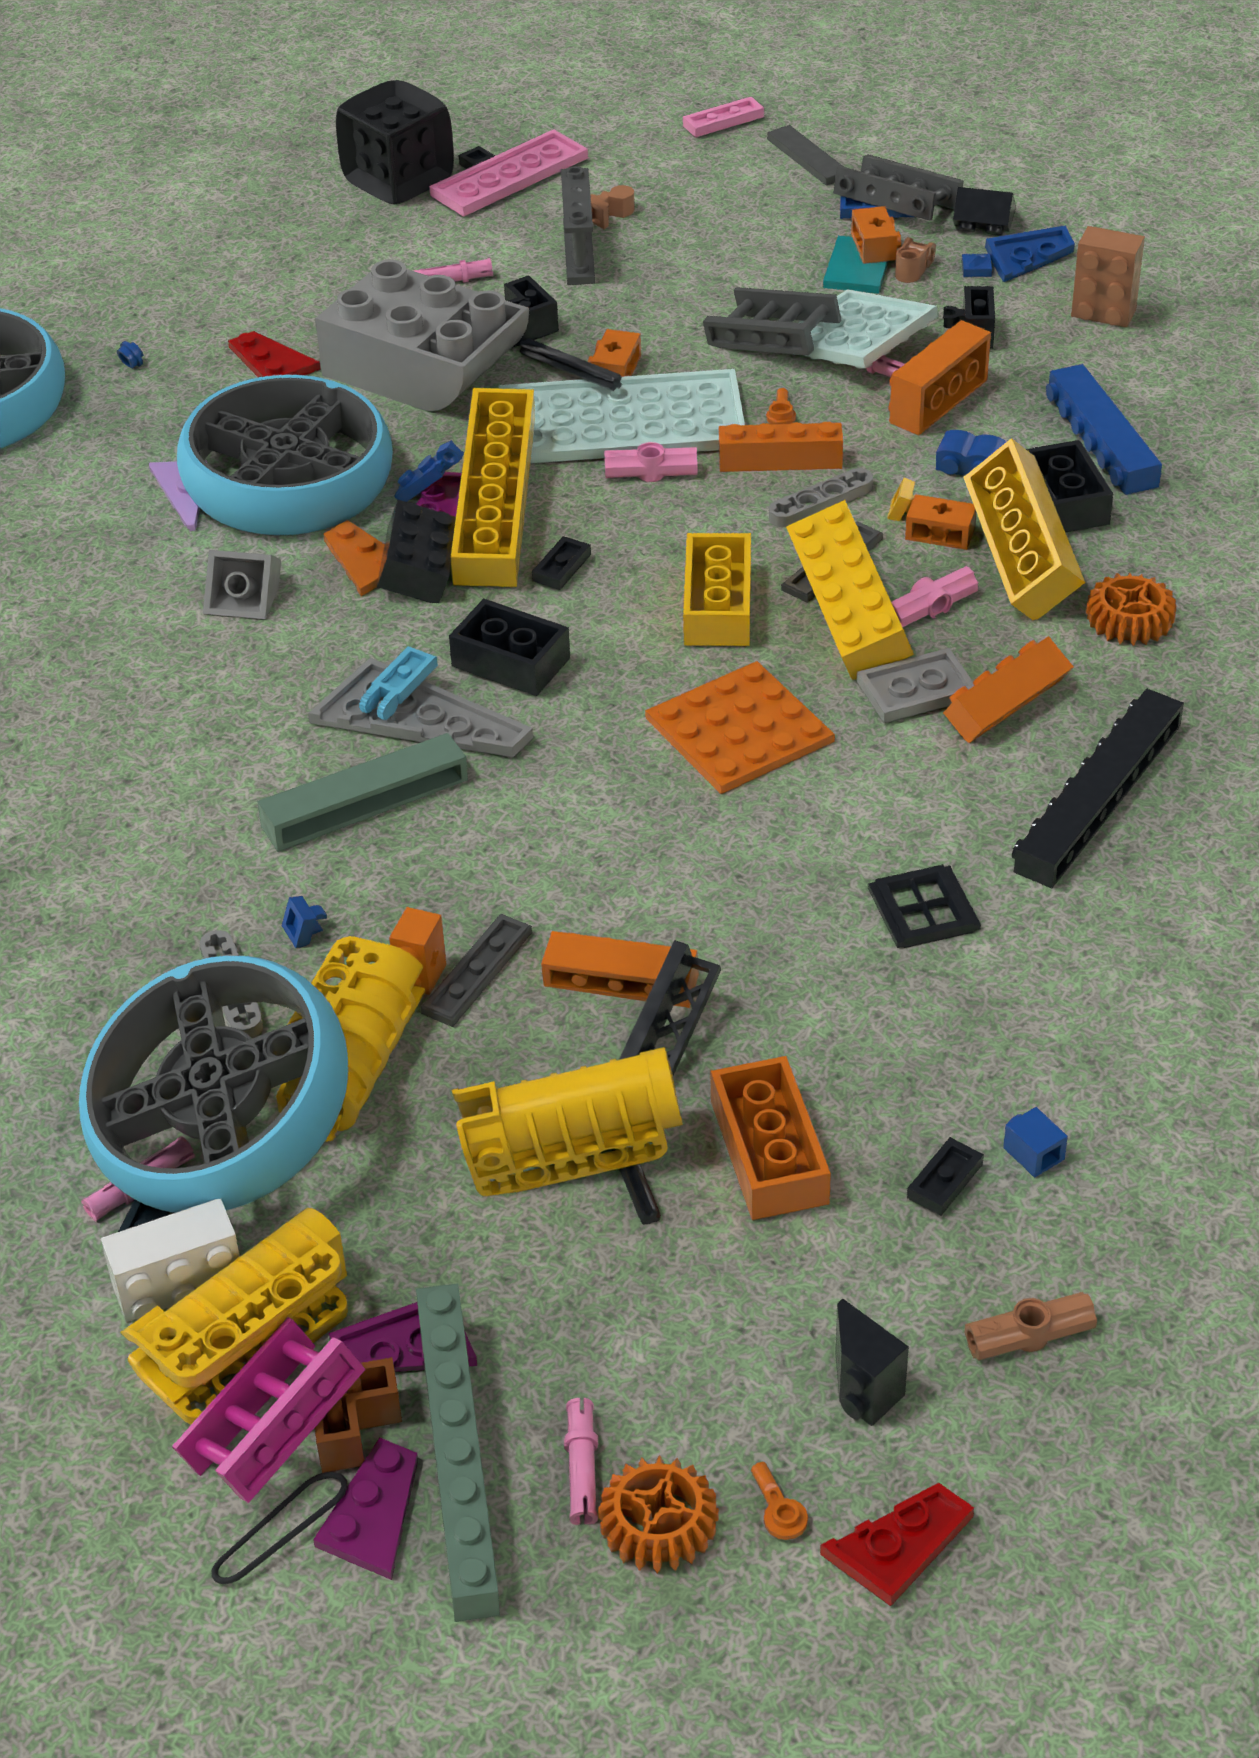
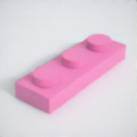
[683,97,764,138]

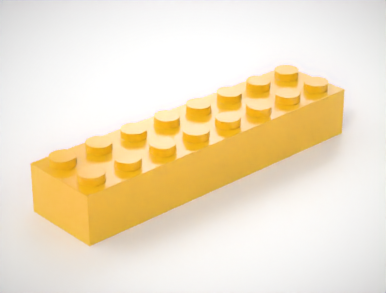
[451,388,535,587]

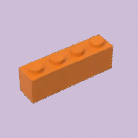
[719,422,843,472]
[943,636,1074,743]
[541,931,699,1008]

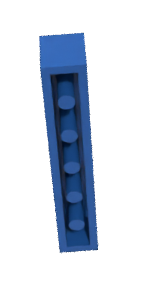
[1046,364,1162,495]

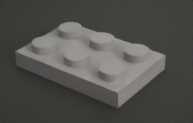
[857,648,974,723]

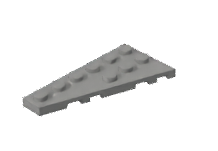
[308,658,533,757]

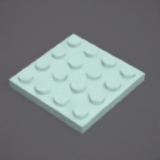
[793,289,938,369]

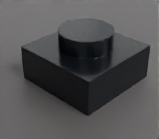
[458,146,495,169]

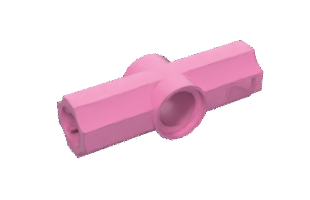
[604,442,698,482]
[891,566,978,627]

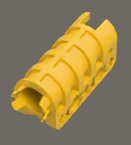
[276,936,425,1142]

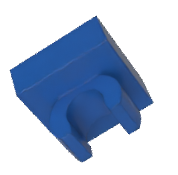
[281,896,327,948]

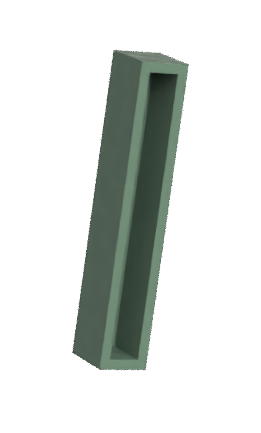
[257,733,468,852]

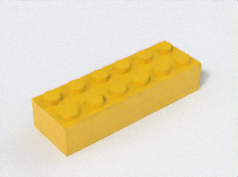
[964,438,1085,620]
[786,500,914,680]

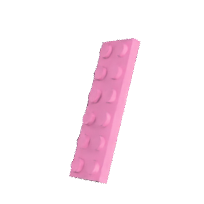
[429,129,588,217]

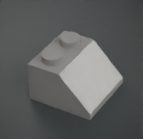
[203,550,281,619]

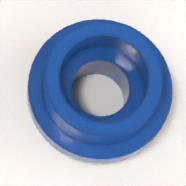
[117,341,144,369]

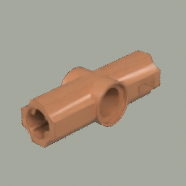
[965,1292,1097,1361]

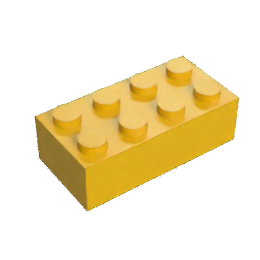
[683,533,751,646]

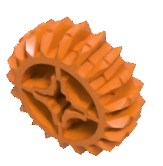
[1086,572,1177,646]
[598,1455,719,1574]

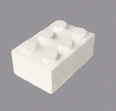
[101,1199,240,1322]

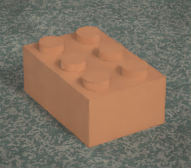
[1071,226,1145,327]

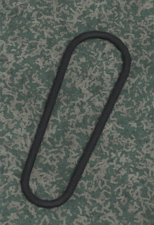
[211,1471,348,1584]

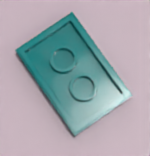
[823,235,889,294]

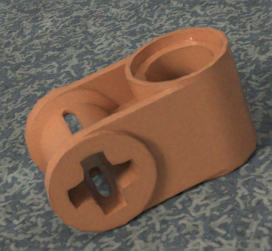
[895,237,936,283]

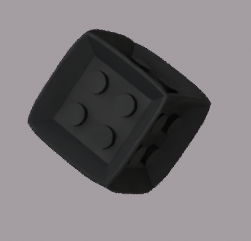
[336,80,454,204]

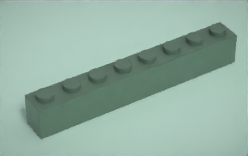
[416,1283,500,1622]

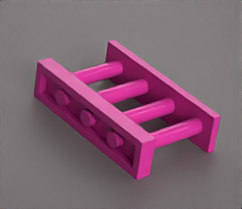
[172,1317,366,1503]

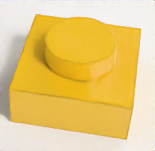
[887,477,915,521]

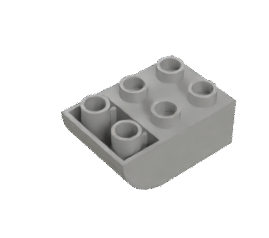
[315,259,529,411]

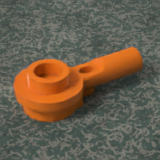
[766,388,796,424]
[751,1462,808,1540]

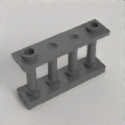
[833,154,964,221]
[561,166,595,285]
[703,287,842,356]

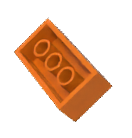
[888,320,991,436]
[710,1056,831,1220]

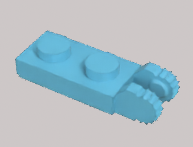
[359,646,438,720]

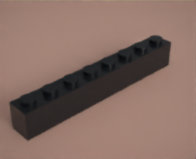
[1012,688,1184,889]

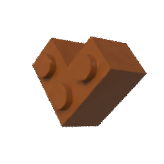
[314,1357,402,1473]

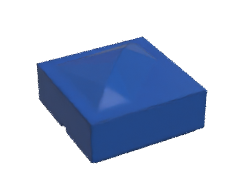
[961,254,992,277]

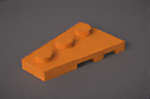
[323,520,384,596]

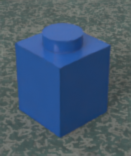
[1003,1107,1068,1178]

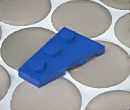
[985,225,1075,282]

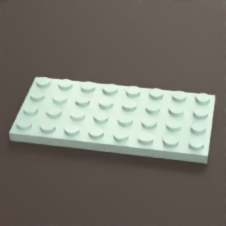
[499,369,745,463]

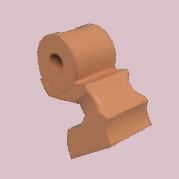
[591,185,635,229]

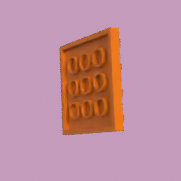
[645,661,835,794]

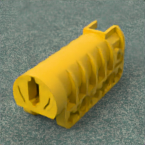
[451,1047,683,1196]
[120,1208,348,1425]

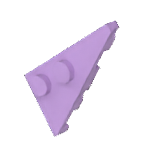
[149,460,208,531]

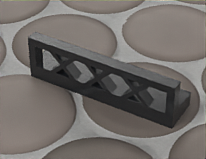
[619,940,721,1076]

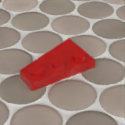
[228,331,321,378]
[820,1483,974,1606]

